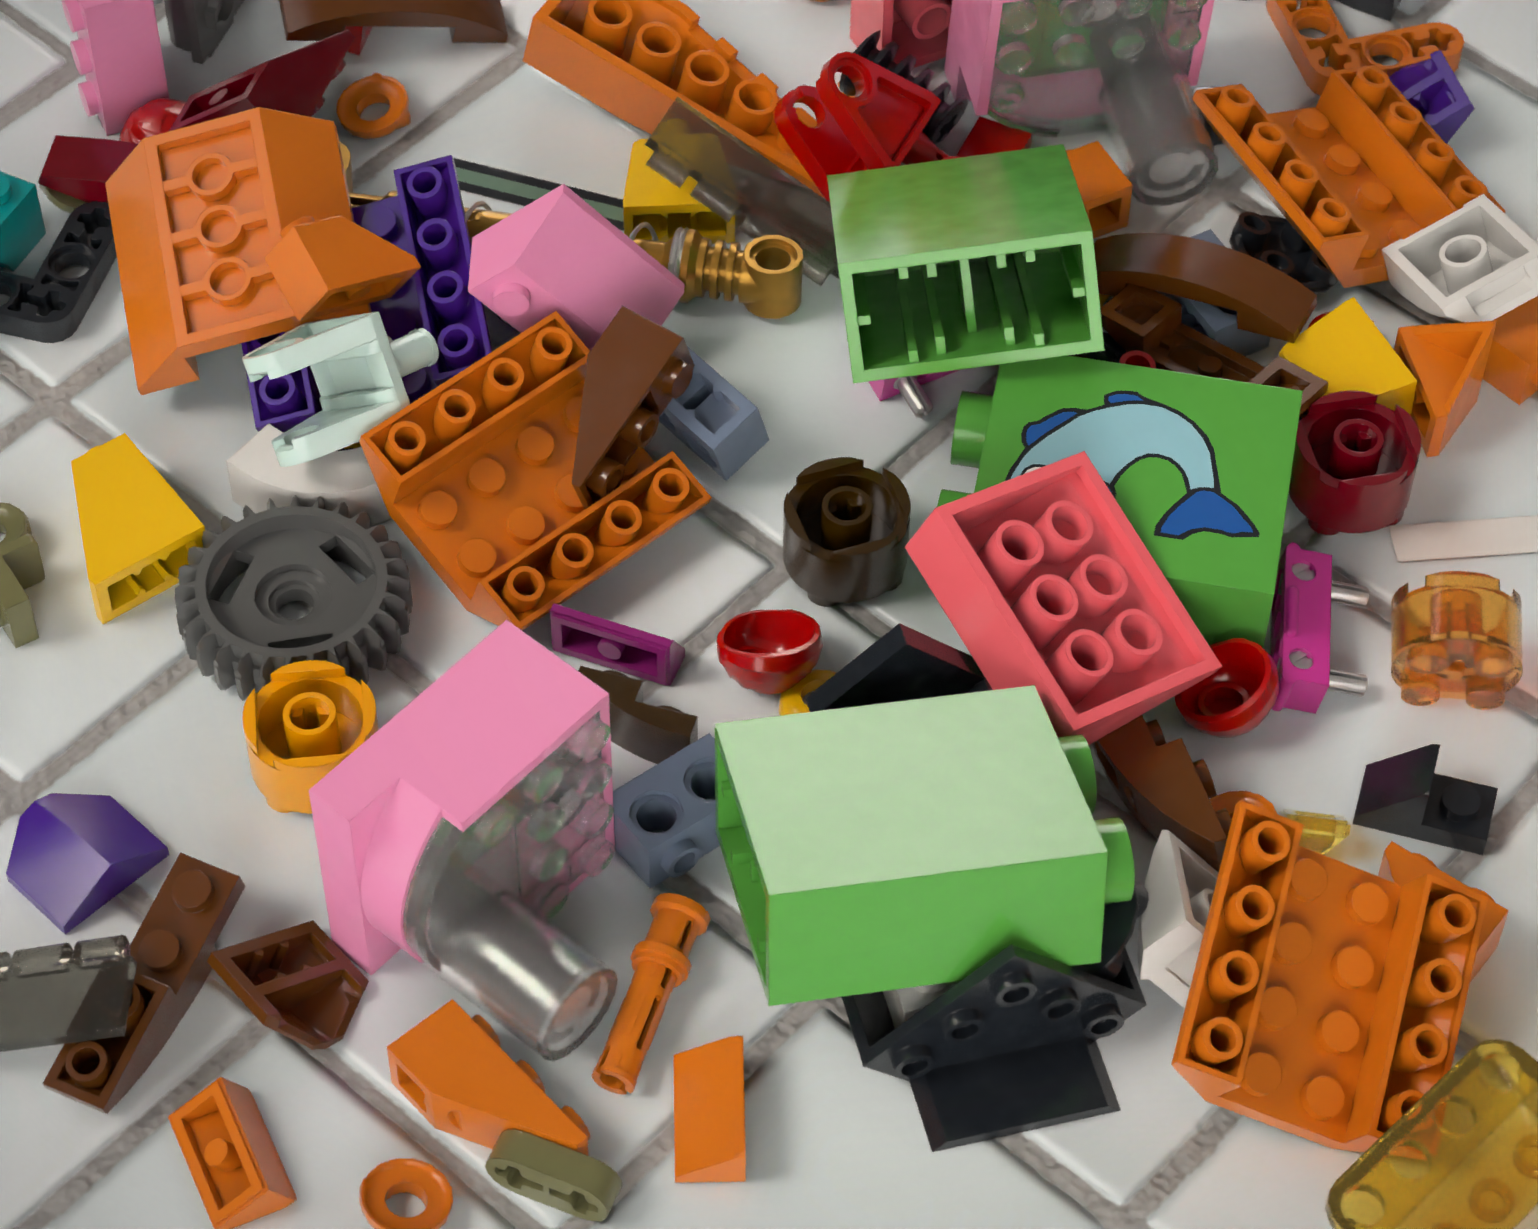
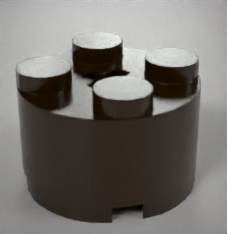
[783,457,911,607]

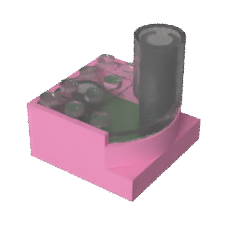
[944,0,1218,206]
[309,620,618,1061]

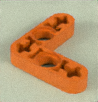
[1266,0,1464,96]

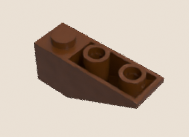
[572,306,695,509]

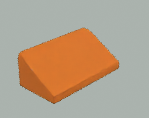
[673,1036,746,1183]
[168,1077,297,1229]

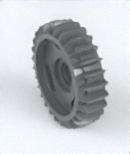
[175,495,413,701]

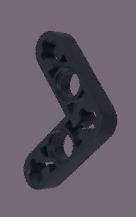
[0,201,117,343]

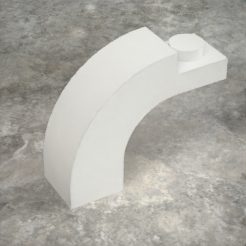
[226,423,392,526]

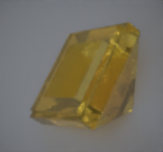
[1279,809,1351,855]

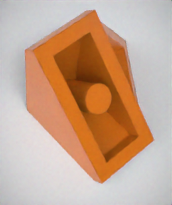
[1394,320,1497,457]

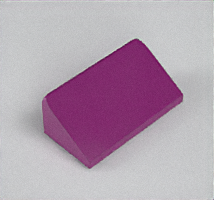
[550,603,685,686]

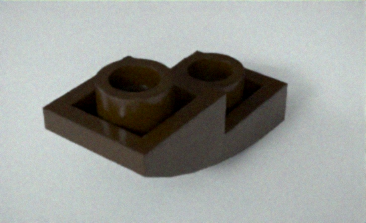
[578,666,698,764]

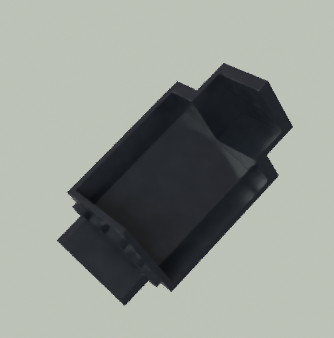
[806,623,1147,1152]

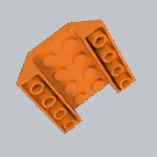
[1192,65,1506,288]
[105,107,371,395]
[359,311,712,631]
[1171,800,1488,1161]

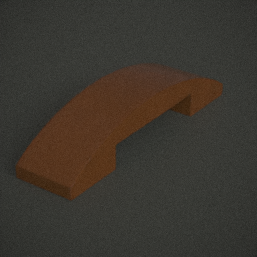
[279,0,508,43]
[1094,233,1317,343]
[1100,284,1328,416]

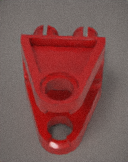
[774,51,949,207]

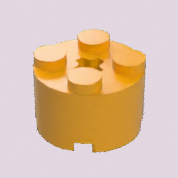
[242,660,379,814]

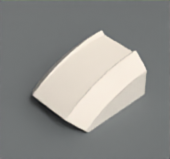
[1381,194,1538,323]
[1137,829,1218,1008]

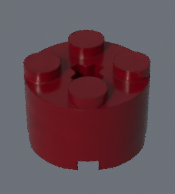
[1289,390,1421,535]

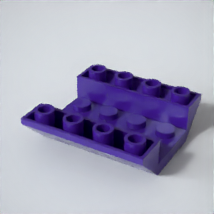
[241,155,493,433]

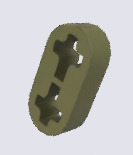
[485,1129,623,1221]

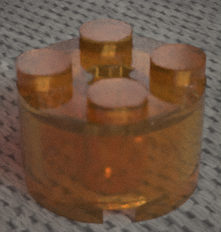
[1391,571,1523,710]

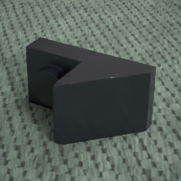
[1352,744,1498,855]

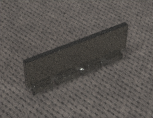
[645,97,839,286]
[0,935,137,1052]

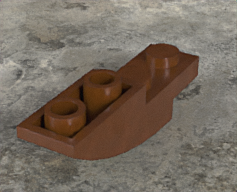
[1092,715,1232,873]
[42,852,245,1114]

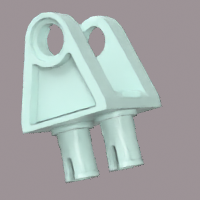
[242,311,439,467]

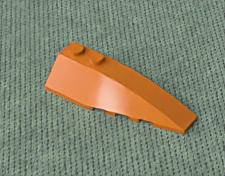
[523,0,823,197]

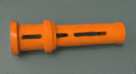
[592,893,711,1095]

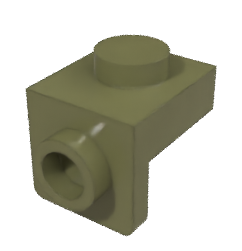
[0,534,45,648]

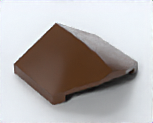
[207,920,369,1050]

